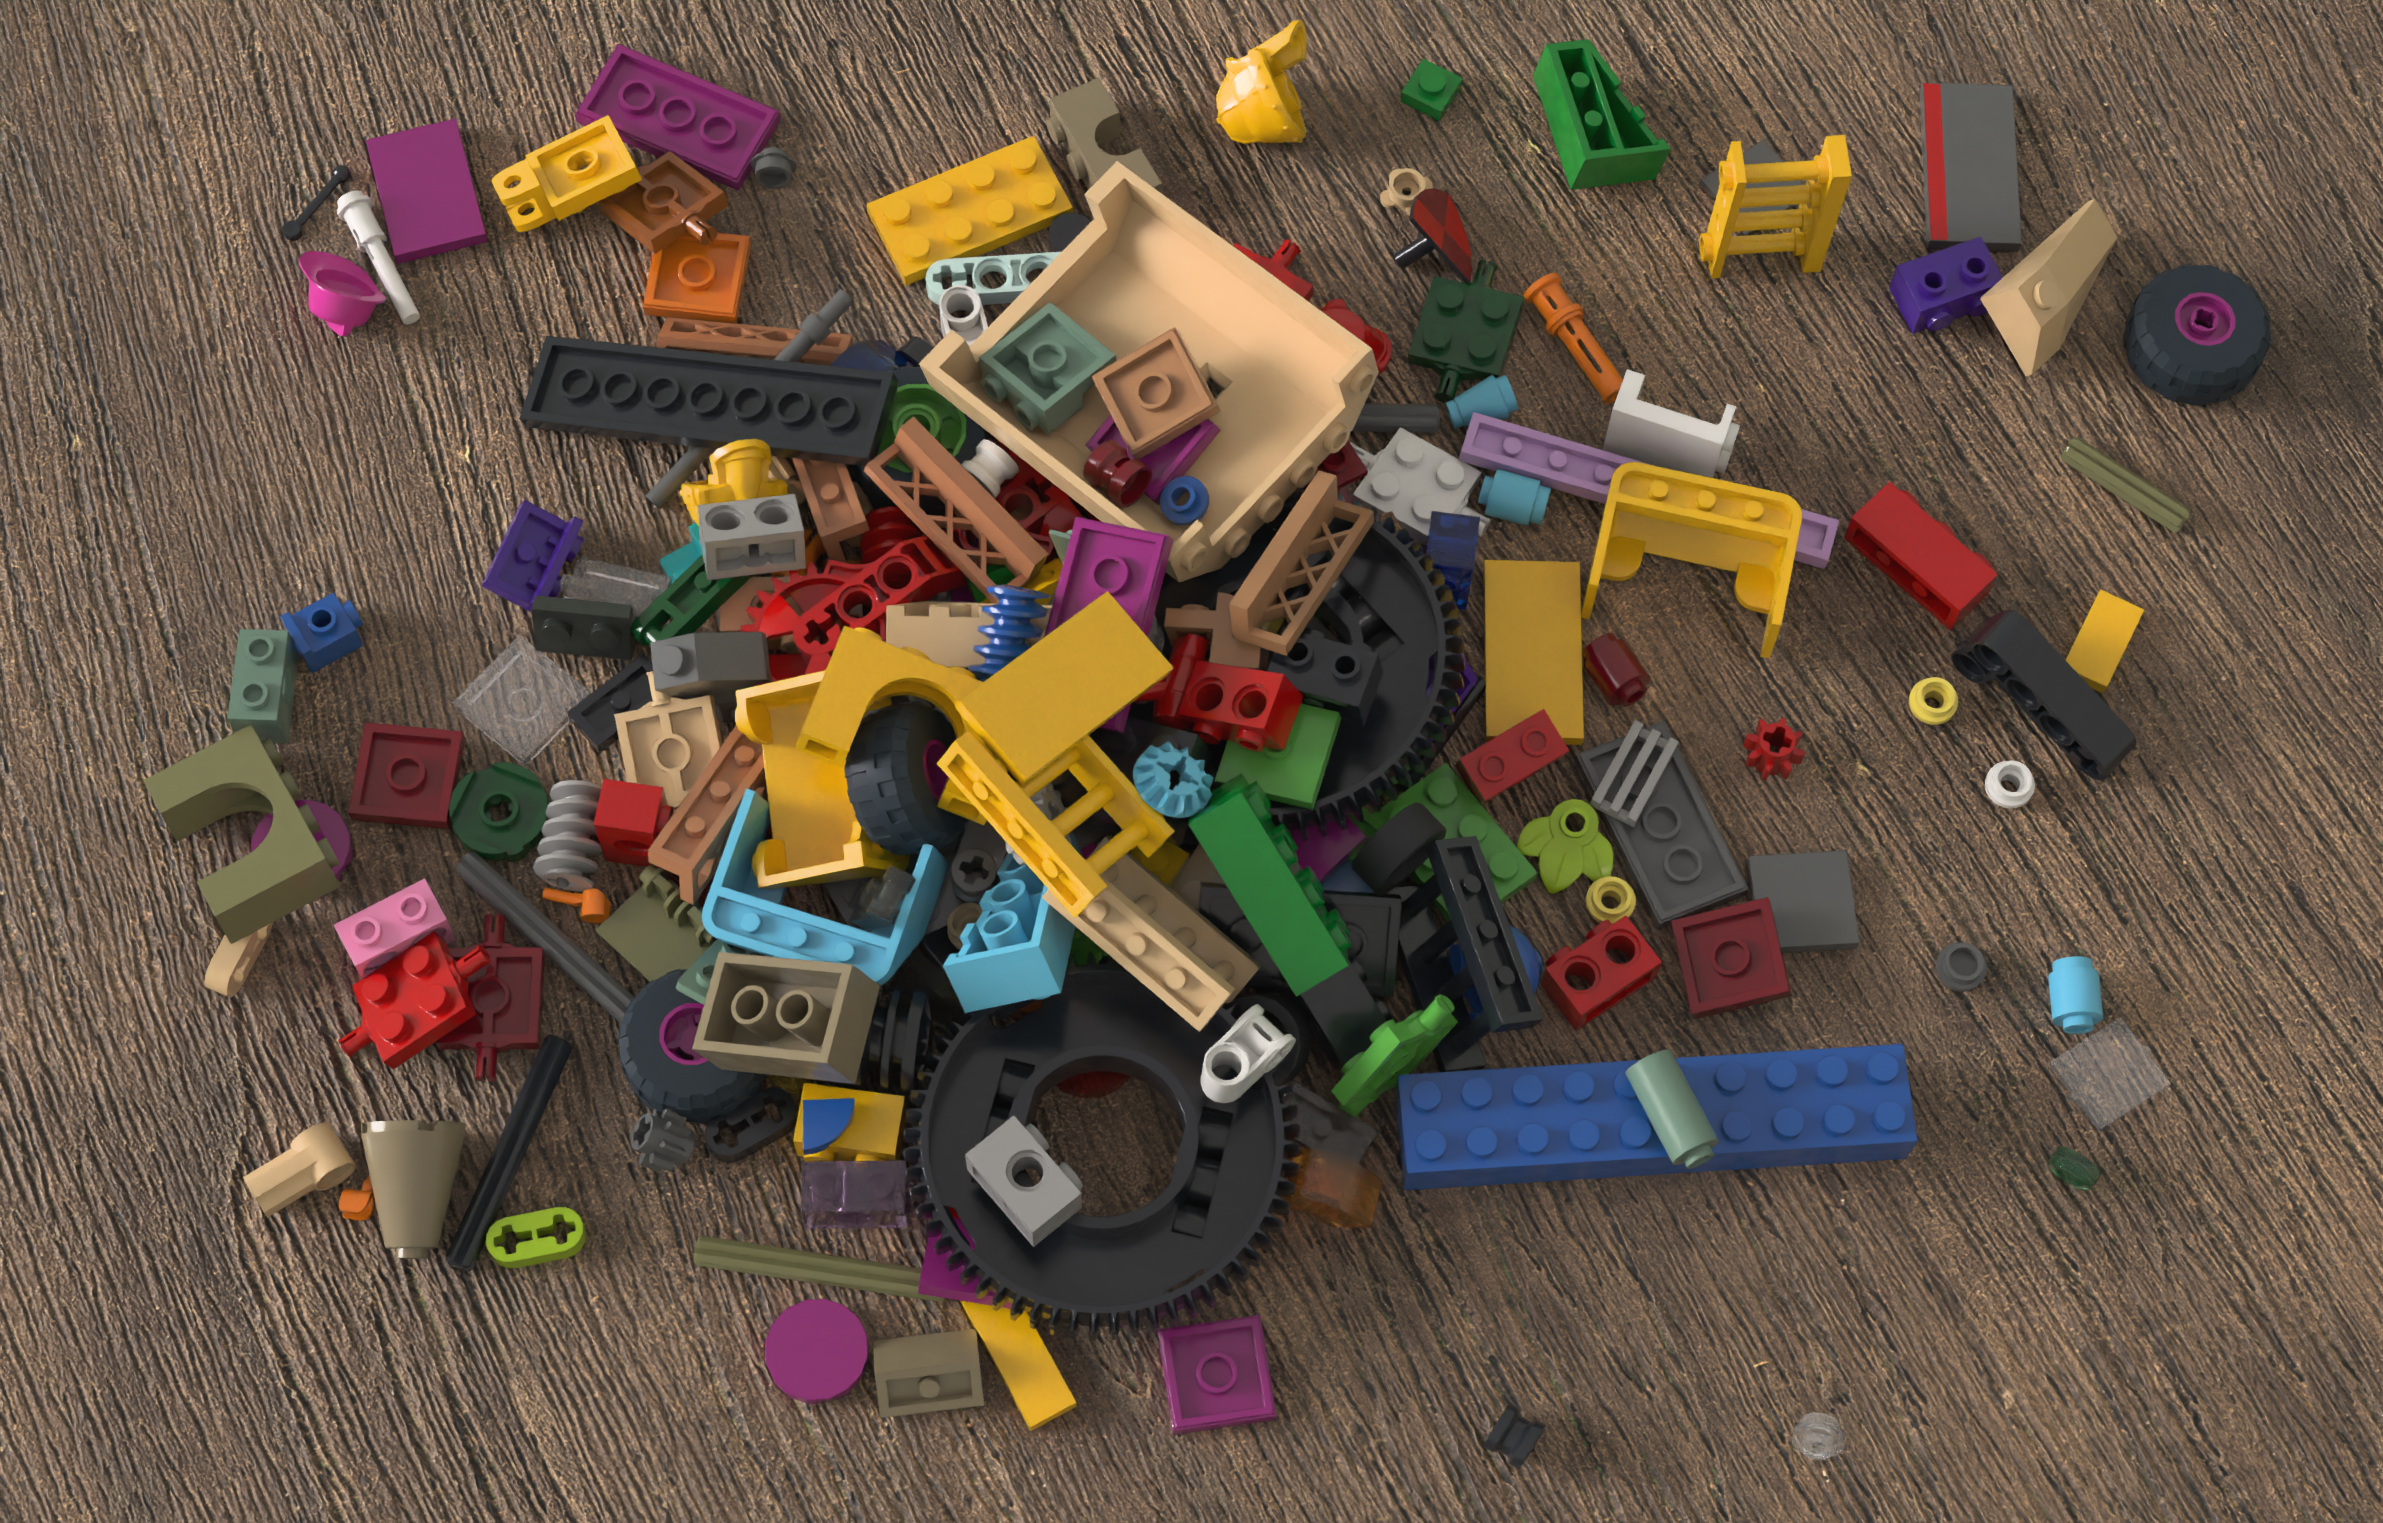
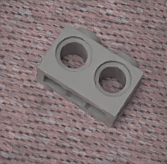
[697,494,806,580]

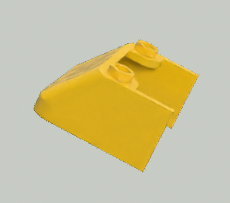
[1581,462,1802,658]

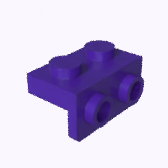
[481,500,584,613]

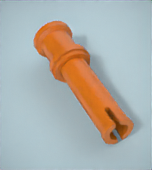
[1523,273,1623,405]

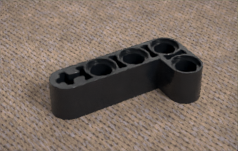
[1951,610,2137,781]

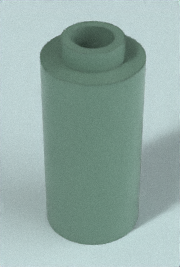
[1625,1049,1719,1169]

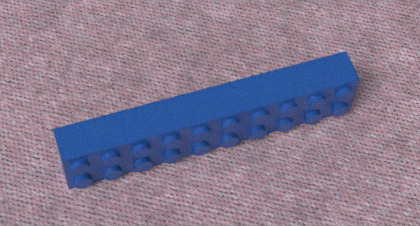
[1394,1044,1917,1191]

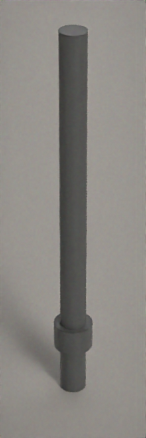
[645,289,854,509]

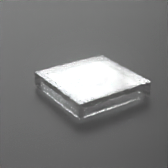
[452,635,591,767]

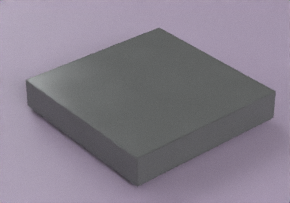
[1747,850,1860,953]

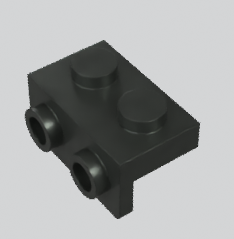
[531,595,637,660]

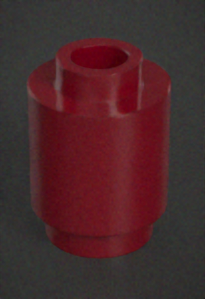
[1582,633,1650,707]

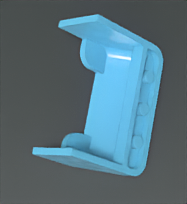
[702,789,949,985]

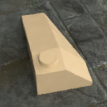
[1980,199,2117,376]

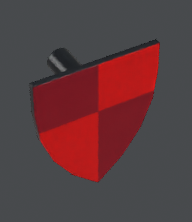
[1394,188,1472,284]

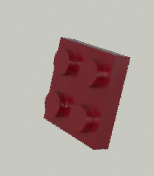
[348,722,465,829]
[1671,897,1792,1019]

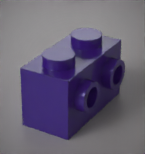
[1889,236,2003,334]

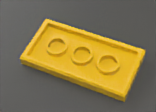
[1483,560,1584,745]
[955,591,1173,786]

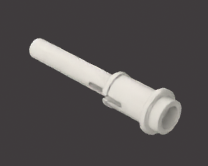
[337,190,420,325]

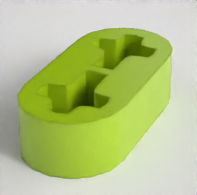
[486,1207,586,1268]

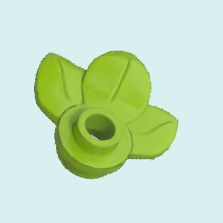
[1517,799,1614,894]

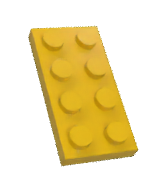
[867,136,1073,286]

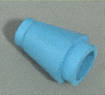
[1445,375,1518,429]

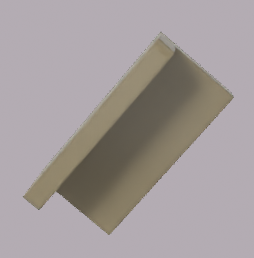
[873,1329,984,1418]

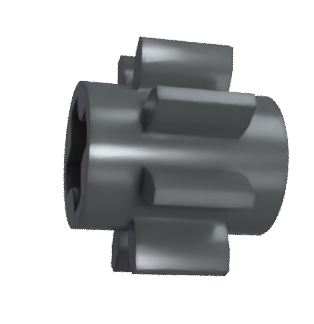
[631,1108,695,1173]

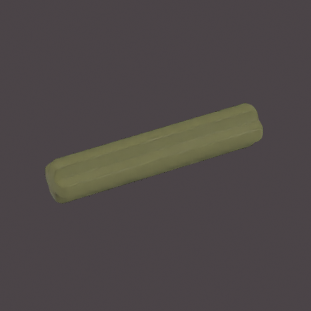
[2061,437,2191,532]

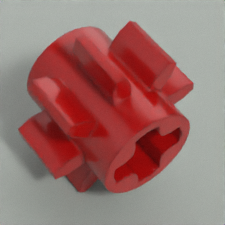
[1743,718,1805,781]

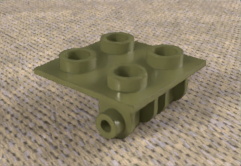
[595,864,717,982]

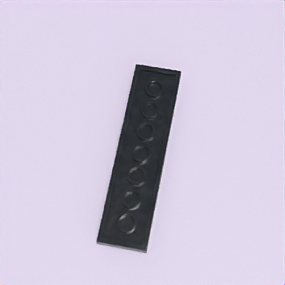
[519,336,899,466]

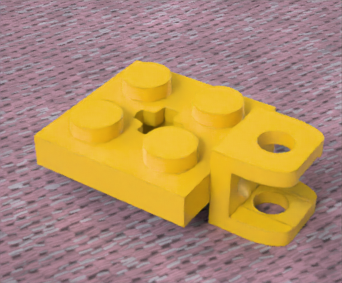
[492,115,642,232]

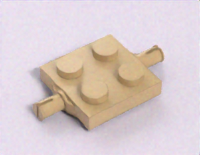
[614,671,723,813]

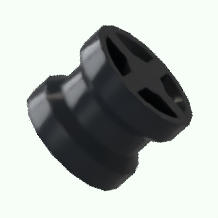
[1483,1403,1546,1470]

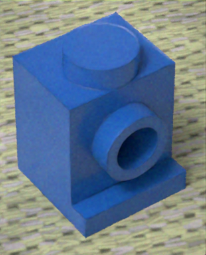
[280,592,364,673]

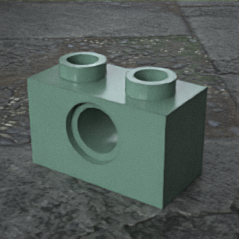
[227,629,300,743]

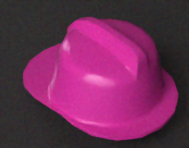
[298,251,386,337]

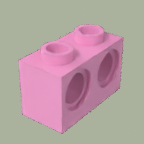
[334,878,456,979]

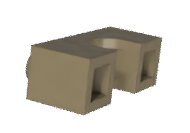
[1046,77,1162,193]

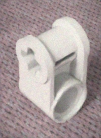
[939,285,988,346]
[1200,1004,1296,1103]

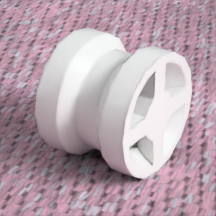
[961,439,1019,499]

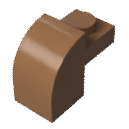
[1164,592,1268,671]

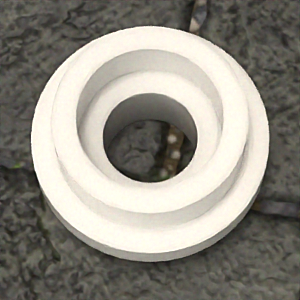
[1985,760,2035,809]

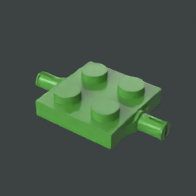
[1331,995,1458,1120]

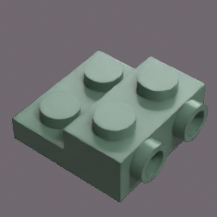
[979,302,1117,434]

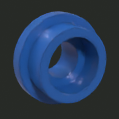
[1160,476,1209,525]

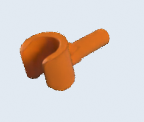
[542,887,611,924]
[339,1175,375,1221]

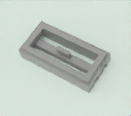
[1590,720,1679,828]

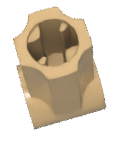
[243,1122,356,1217]

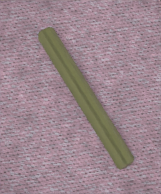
[694,1236,944,1302]

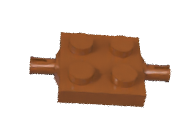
[598,151,728,254]

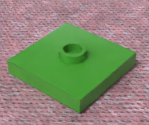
[1215,704,1341,810]

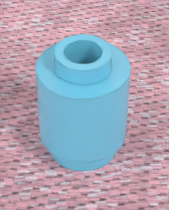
[1478,469,1551,526]
[2048,956,2103,1034]

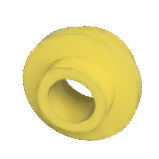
[1909,677,1958,725]
[1586,876,1636,924]

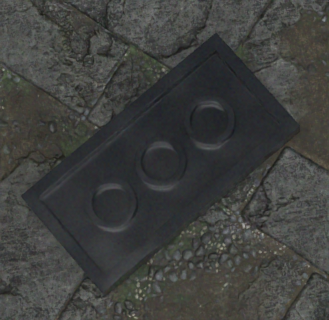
[1198,882,1402,997]

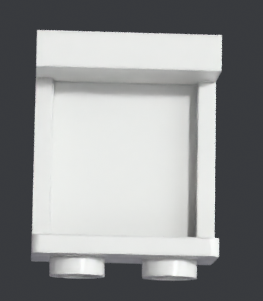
[1603,369,1740,478]

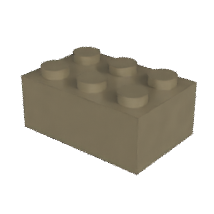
[692,952,880,1084]

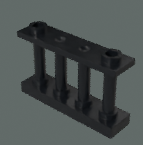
[1385,836,1543,1072]

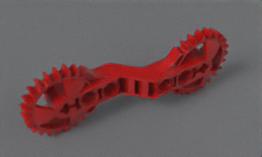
[740,439,1102,686]

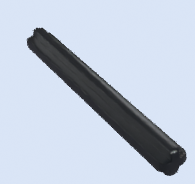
[446,1035,572,1272]

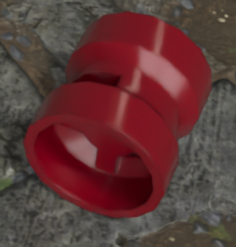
[1083,440,1152,508]

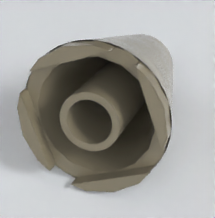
[361,1120,466,1259]

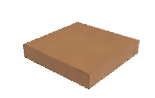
[1091,327,1221,459]

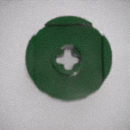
[449,762,550,862]

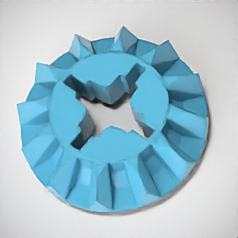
[1133,741,1214,818]

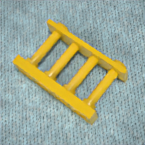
[1699,135,1852,279]
[937,730,1175,918]

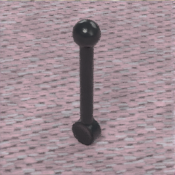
[282,165,351,241]

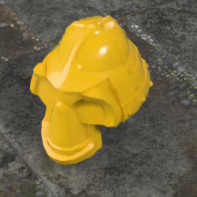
[1216,20,1307,144]
[679,439,788,526]

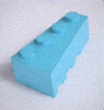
[943,832,1084,1013]

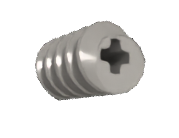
[533,780,602,892]

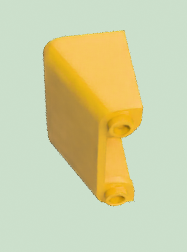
[735,670,910,890]

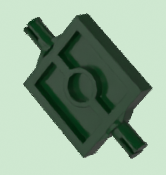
[1408,260,1524,402]

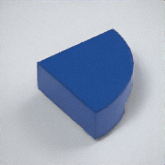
[803,1098,855,1155]

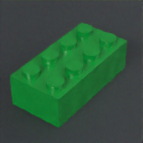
[1188,773,1352,997]

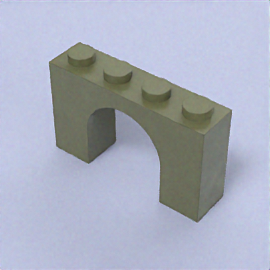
[143,725,341,944]

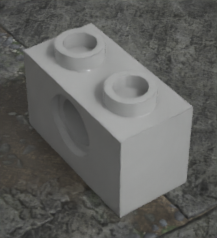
[965,1116,1083,1247]

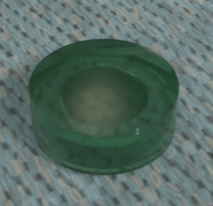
[2048,1146,2102,1191]

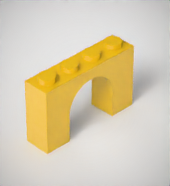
[794,626,1008,825]

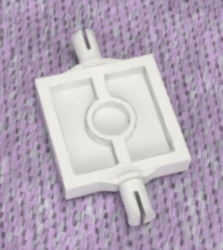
[1350,427,1491,550]

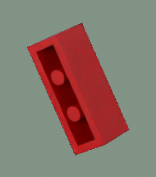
[1844,481,1998,631]

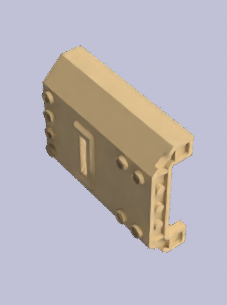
[919,161,1379,582]

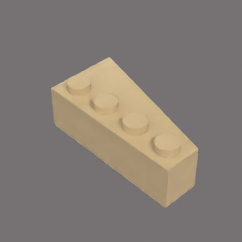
[886,601,1052,674]

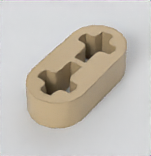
[204,923,273,998]

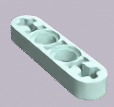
[926,252,1061,305]

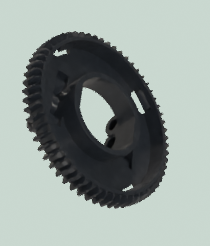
[1128,487,1466,841]
[904,951,1301,1341]

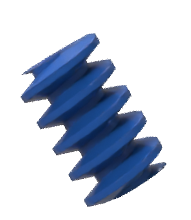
[968,584,1051,682]

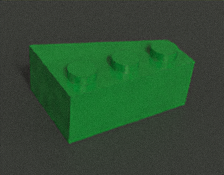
[1533,39,1671,190]

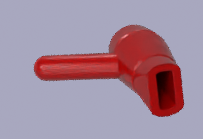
[1133,634,1209,731]

